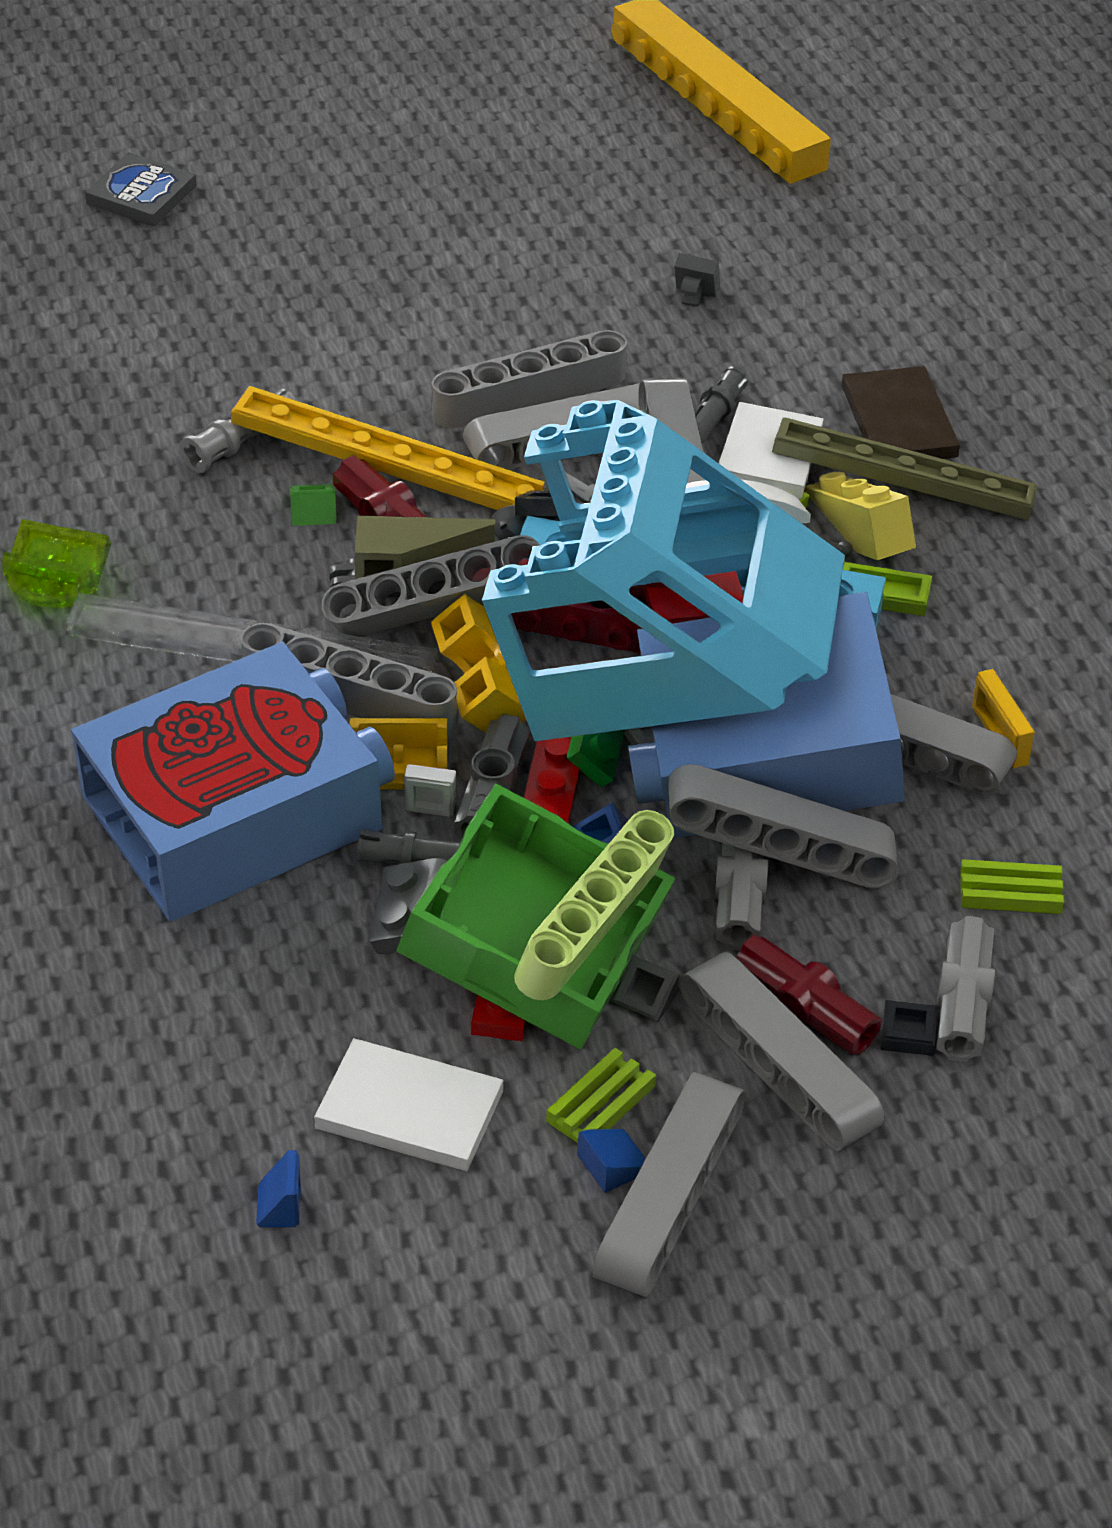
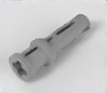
[179,388,296,474]

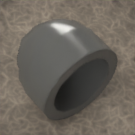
[491,505,527,540]

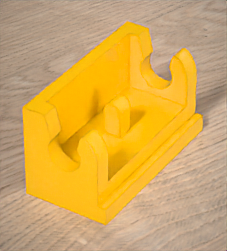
[349,718,448,790]

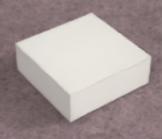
[404,764,456,817]

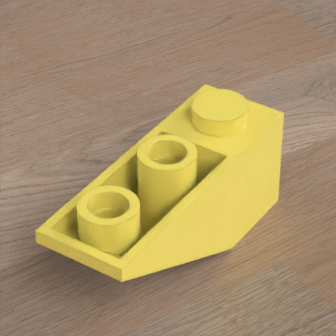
[804,472,916,560]

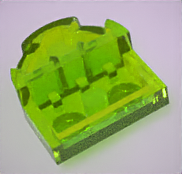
[2,519,112,608]

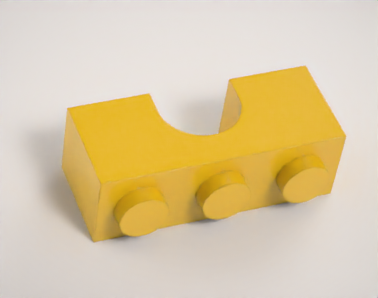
[431,593,526,733]

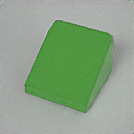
[290,484,337,526]

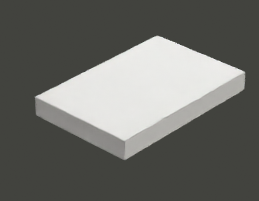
[719,402,824,499]
[314,1038,503,1171]

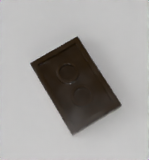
[842,366,960,459]

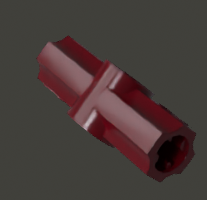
[333,455,427,517]
[736,934,882,1056]

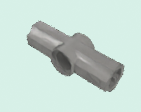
[714,843,768,950]
[936,916,995,1062]

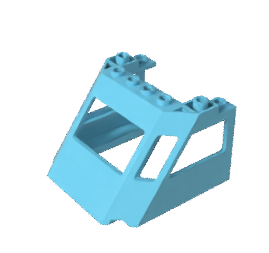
[482,400,845,741]

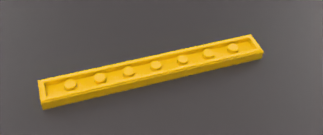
[231,386,545,519]

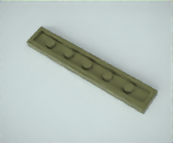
[772,417,1038,521]

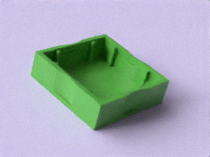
[396,784,676,1050]

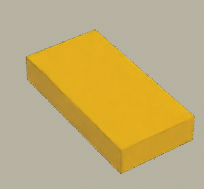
[972,669,1035,768]

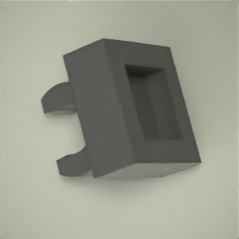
[674,253,720,307]

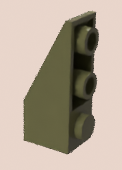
[355,516,495,579]

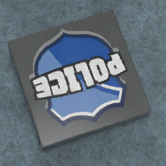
[85,152,197,226]

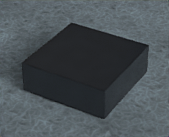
[881,1000,937,1056]

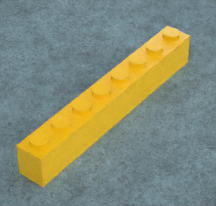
[611,0,831,184]

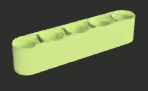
[514,810,674,1000]

